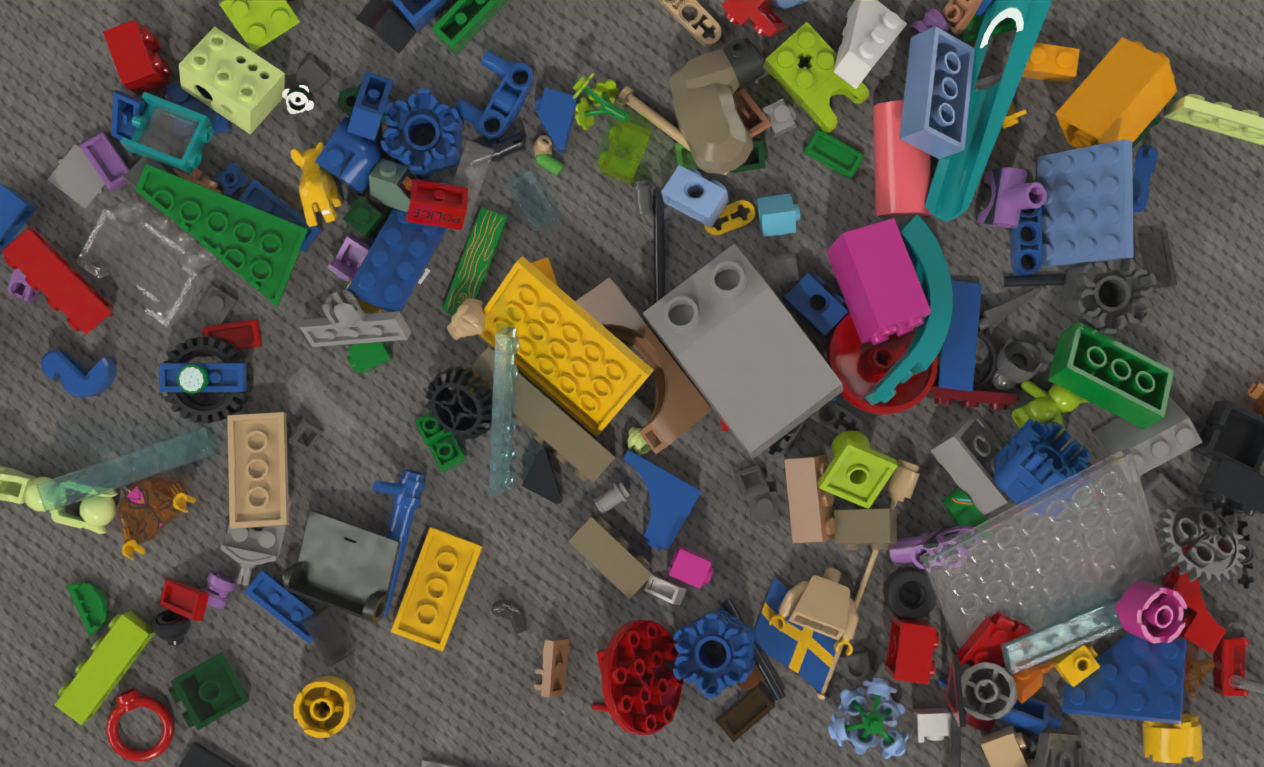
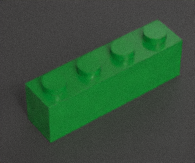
[432,0,509,56]

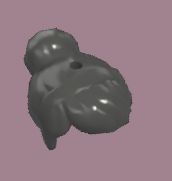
[991,338,1043,391]

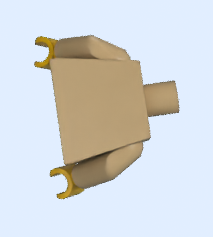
[769,568,859,656]

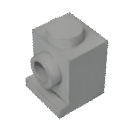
[762,99,797,139]

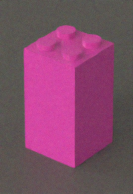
[826,218,931,345]

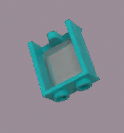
[120,92,214,175]

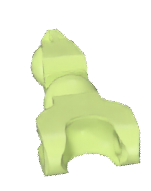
[0,465,119,534]

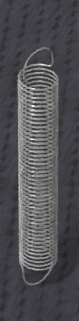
[1229,675,1264,694]

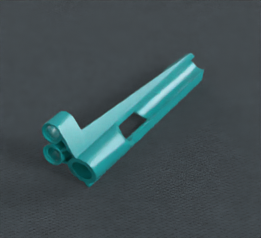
[925,0,1052,222]

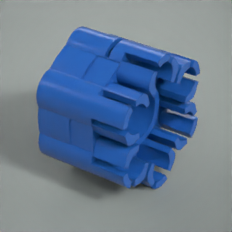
[381,88,465,179]
[994,419,1092,515]
[673,608,756,698]

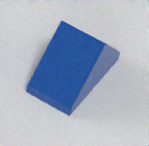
[111,89,148,140]

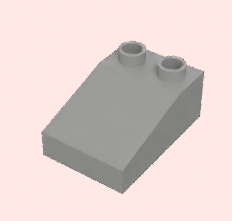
[643,243,843,459]

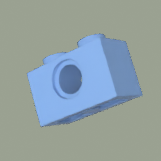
[661,165,729,228]

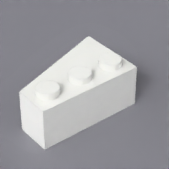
[834,0,907,89]

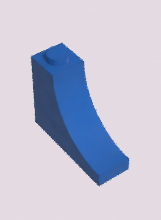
[623,449,702,551]

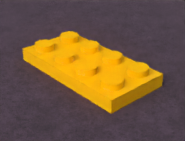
[391,526,483,652]

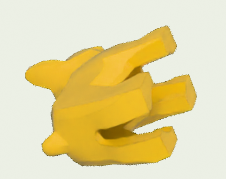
[291,142,343,227]

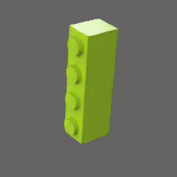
[55,611,155,725]

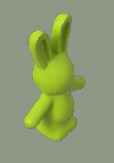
[1012,380,1089,438]

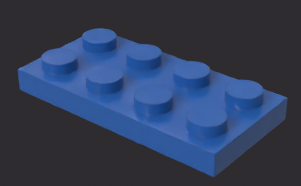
[347,208,448,313]

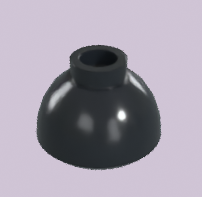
[151,610,191,646]

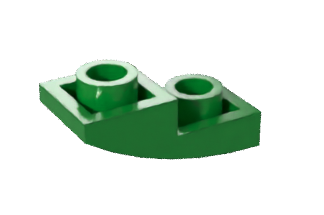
[414,411,467,473]

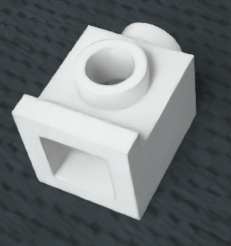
[913,708,951,743]

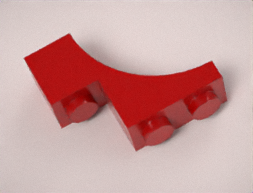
[1161,545,1227,654]

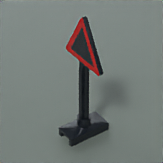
[945,656,966,767]

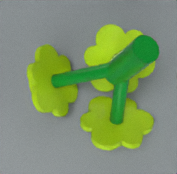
[572,72,631,130]

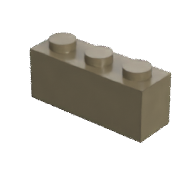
[568,515,653,599]

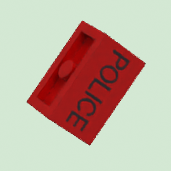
[406,179,468,230]

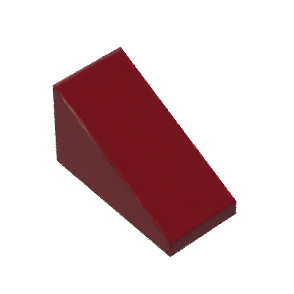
[964,708,996,733]

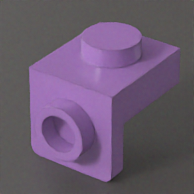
[327,233,371,282]

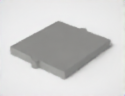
[48,144,105,209]

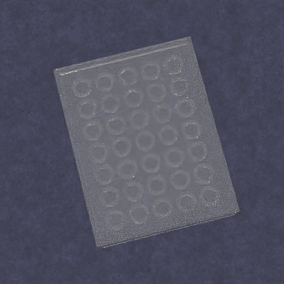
[919,447,1167,670]

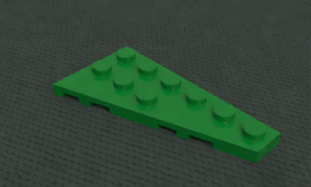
[136,164,309,307]

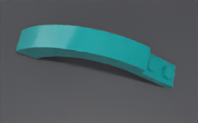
[864,214,953,405]

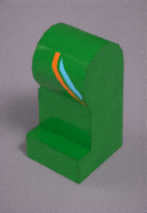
[941,487,995,543]

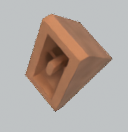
[733,88,772,137]

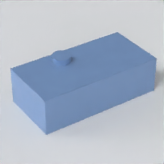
[899,26,975,159]

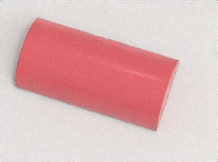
[873,100,932,217]

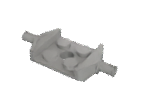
[220,493,293,585]

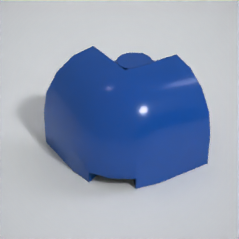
[315,117,382,196]

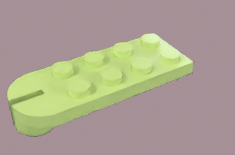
[1164,94,1264,146]

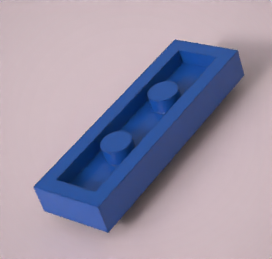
[238,179,322,253]
[159,363,247,392]
[244,569,329,644]

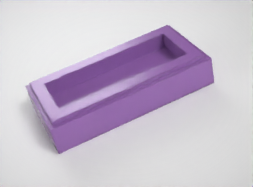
[79,131,130,193]

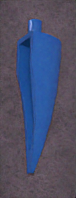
[938,677,1061,737]

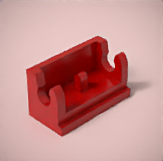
[1213,636,1250,696]

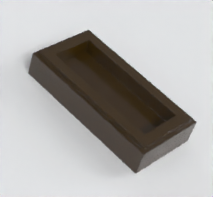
[715,685,776,742]

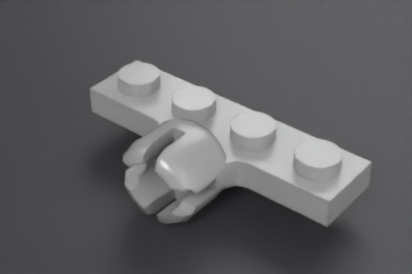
[300,290,411,347]

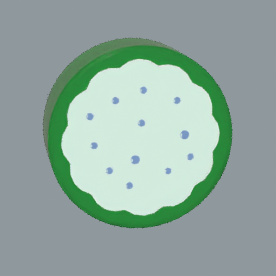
[177,365,209,394]

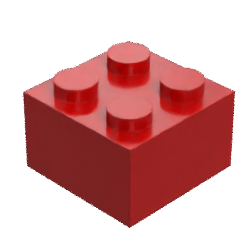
[103,20,172,96]
[885,615,939,685]

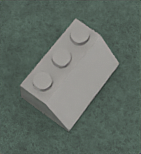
[1092,397,1202,482]
[931,411,1011,516]

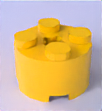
[293,676,356,738]
[1142,713,1203,763]

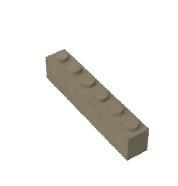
[471,347,616,483]

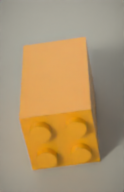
[1055,37,1177,149]

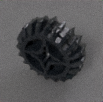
[425,365,500,441]

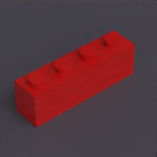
[1,225,113,335]

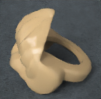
[447,298,485,340]

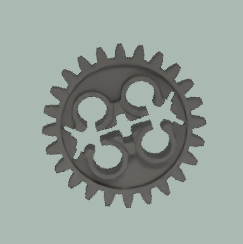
[1155,497,1246,587]

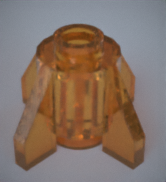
[1184,656,1215,698]

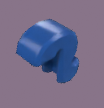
[41,351,116,397]

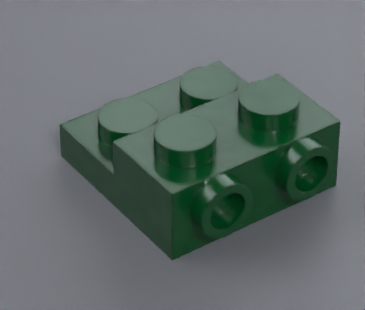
[168,652,249,730]

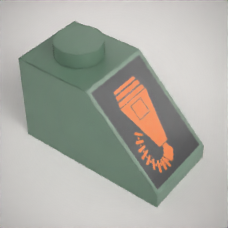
[369,158,419,212]

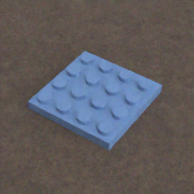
[1037,140,1134,267]

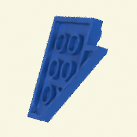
[1062,633,1187,725]

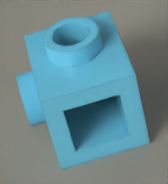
[757,193,800,237]

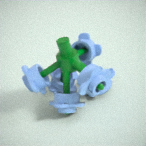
[828,677,909,759]

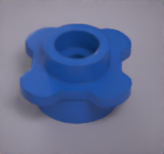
[215,163,248,196]

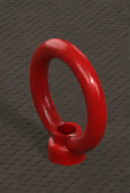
[106,688,174,762]

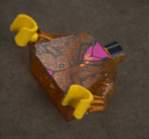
[117,474,196,561]

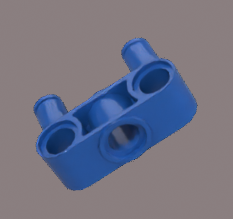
[454,50,534,140]

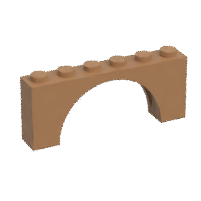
[575,277,712,454]

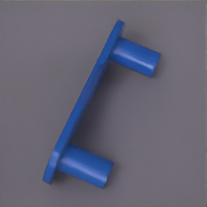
[1133,145,1158,213]

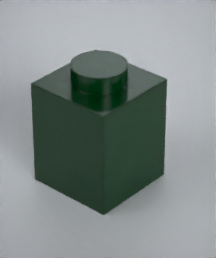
[343,197,387,239]

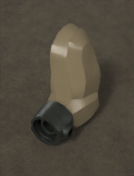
[669,37,765,174]

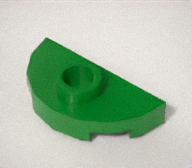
[66,582,109,636]

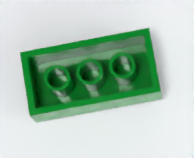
[1048,321,1174,429]

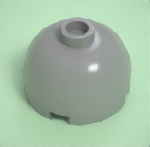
[961,662,1018,721]

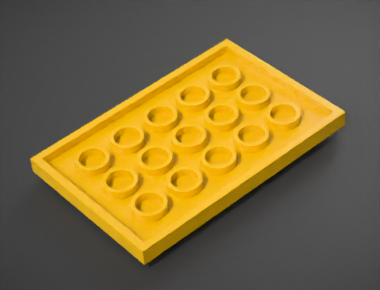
[478,256,654,437]

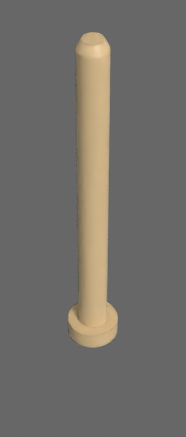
[616,86,729,175]

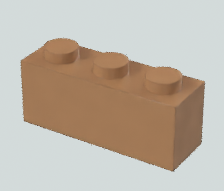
[784,455,836,543]

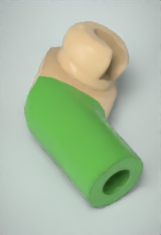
[534,135,564,176]

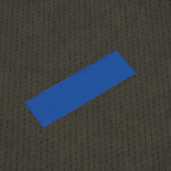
[939,280,982,391]

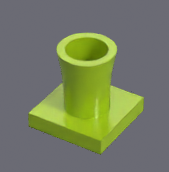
[818,431,898,509]

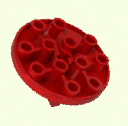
[597,619,685,735]

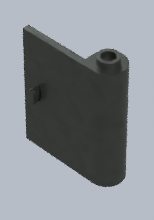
[282,509,401,623]

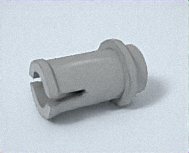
[594,482,631,515]

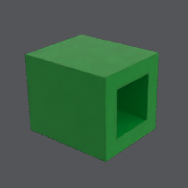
[347,341,394,374]

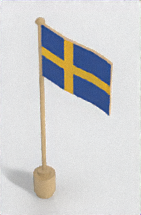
[754,459,920,700]

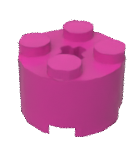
[1115,580,1187,644]

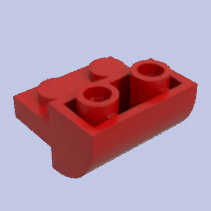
[721,0,787,37]

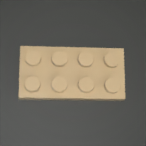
[227,412,289,529]

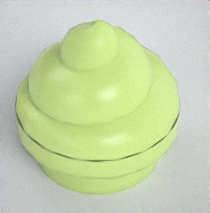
[627,427,651,456]

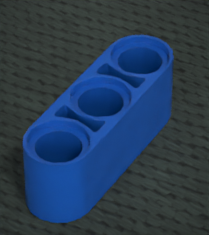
[1010,205,1042,276]

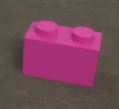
[667,544,714,589]

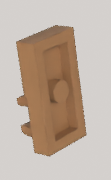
[534,637,569,698]

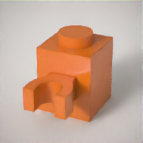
[1005,648,1054,704]

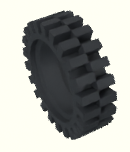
[163,336,253,424]

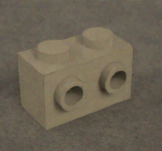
[834,509,897,551]

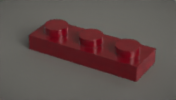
[927,386,1017,410]

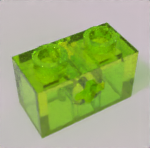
[597,121,652,186]

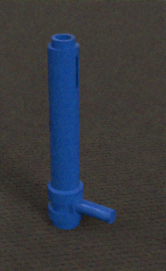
[373,469,426,620]

